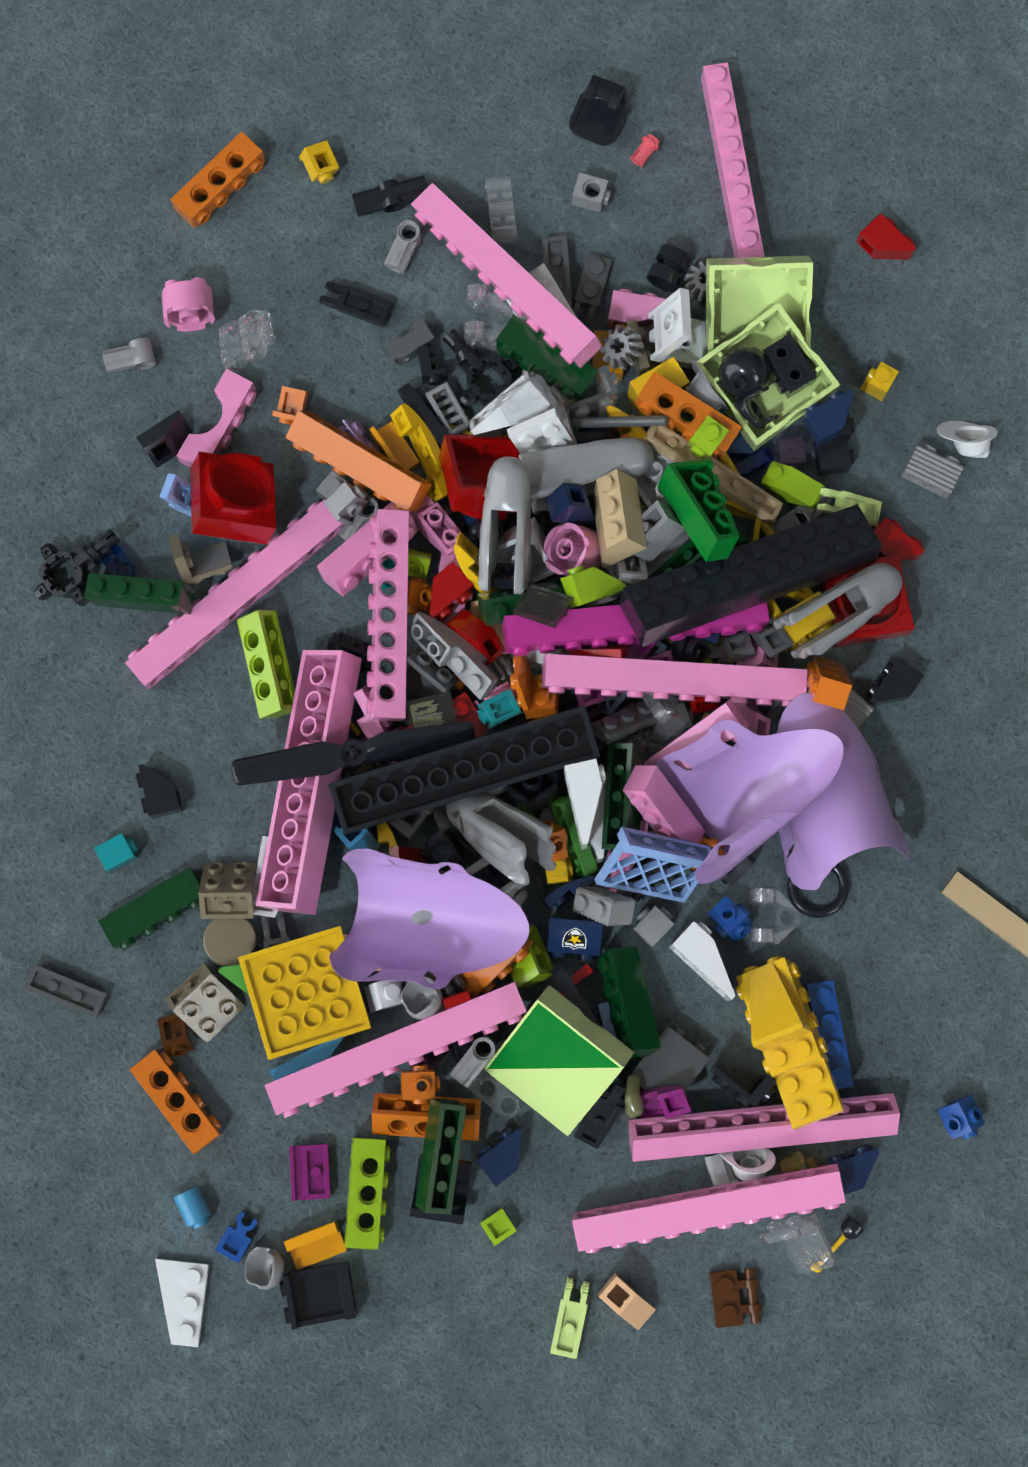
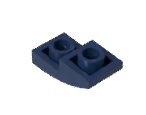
[543,876,595,909]

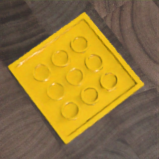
[238,926,371,1060]

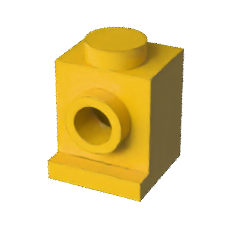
[299,140,339,184]
[860,362,899,401]
[545,856,573,886]

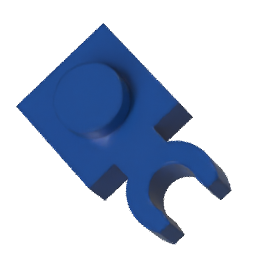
[215,1211,258,1263]

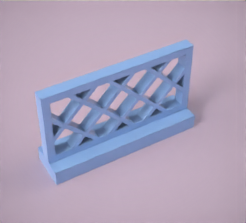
[594,827,712,903]

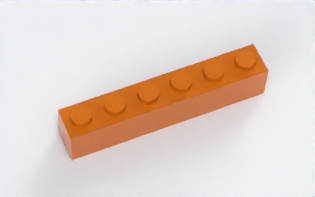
[285,410,432,511]

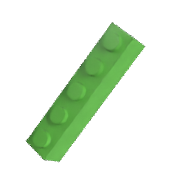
[550,796,598,877]

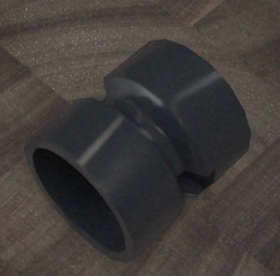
[646,244,691,292]

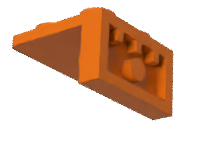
[510,655,560,719]

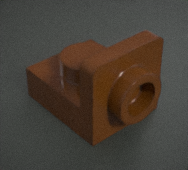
[157,1014,194,1057]

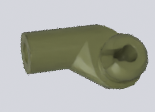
[625,1075,644,1118]

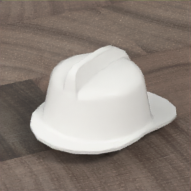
[936,421,998,458]
[718,1148,776,1181]

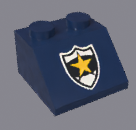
[547,918,603,961]

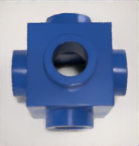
[707,896,753,943]
[938,1094,985,1140]

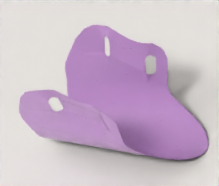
[777,693,911,890]
[655,719,844,884]
[329,849,529,989]

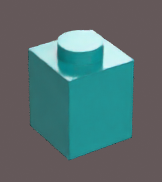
[94,833,139,873]

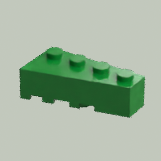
[657,459,739,562]

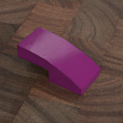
[639,1086,692,1119]

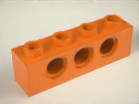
[170,131,265,228]
[635,371,742,458]
[805,655,852,710]
[129,1049,223,1155]
[372,1093,481,1141]

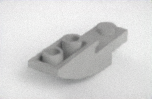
[407,612,498,700]

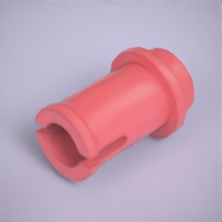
[630,134,660,168]

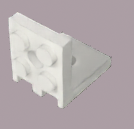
[648,288,707,369]
[507,399,577,454]

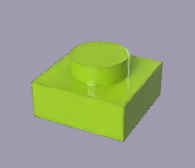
[480,1208,517,1246]

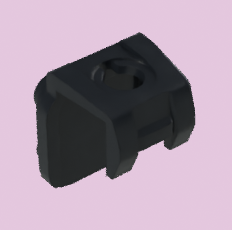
[569,74,628,146]

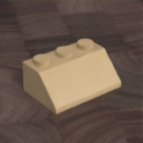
[592,469,647,568]

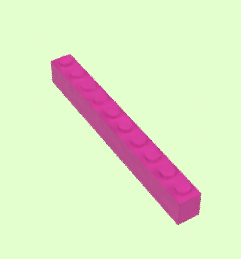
[502,602,770,656]

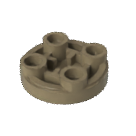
[203,919,257,966]

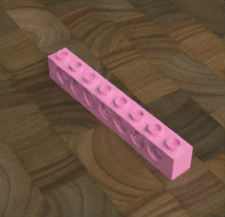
[366,509,409,721]

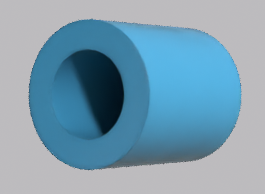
[174,1186,211,1230]

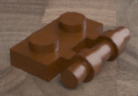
[709,1267,763,1328]

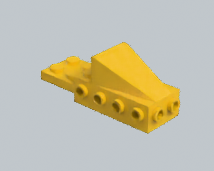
[736,956,845,1130]

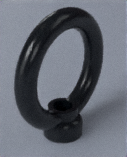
[787,863,849,918]

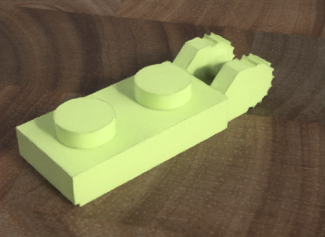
[817,488,882,527]
[550,1277,590,1359]

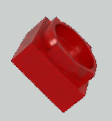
[439,435,520,520]
[190,451,276,545]
[821,554,914,648]

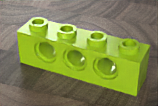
[237,610,295,719]
[344,1137,390,1250]

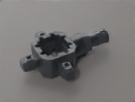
[442,329,519,408]
[34,529,120,607]

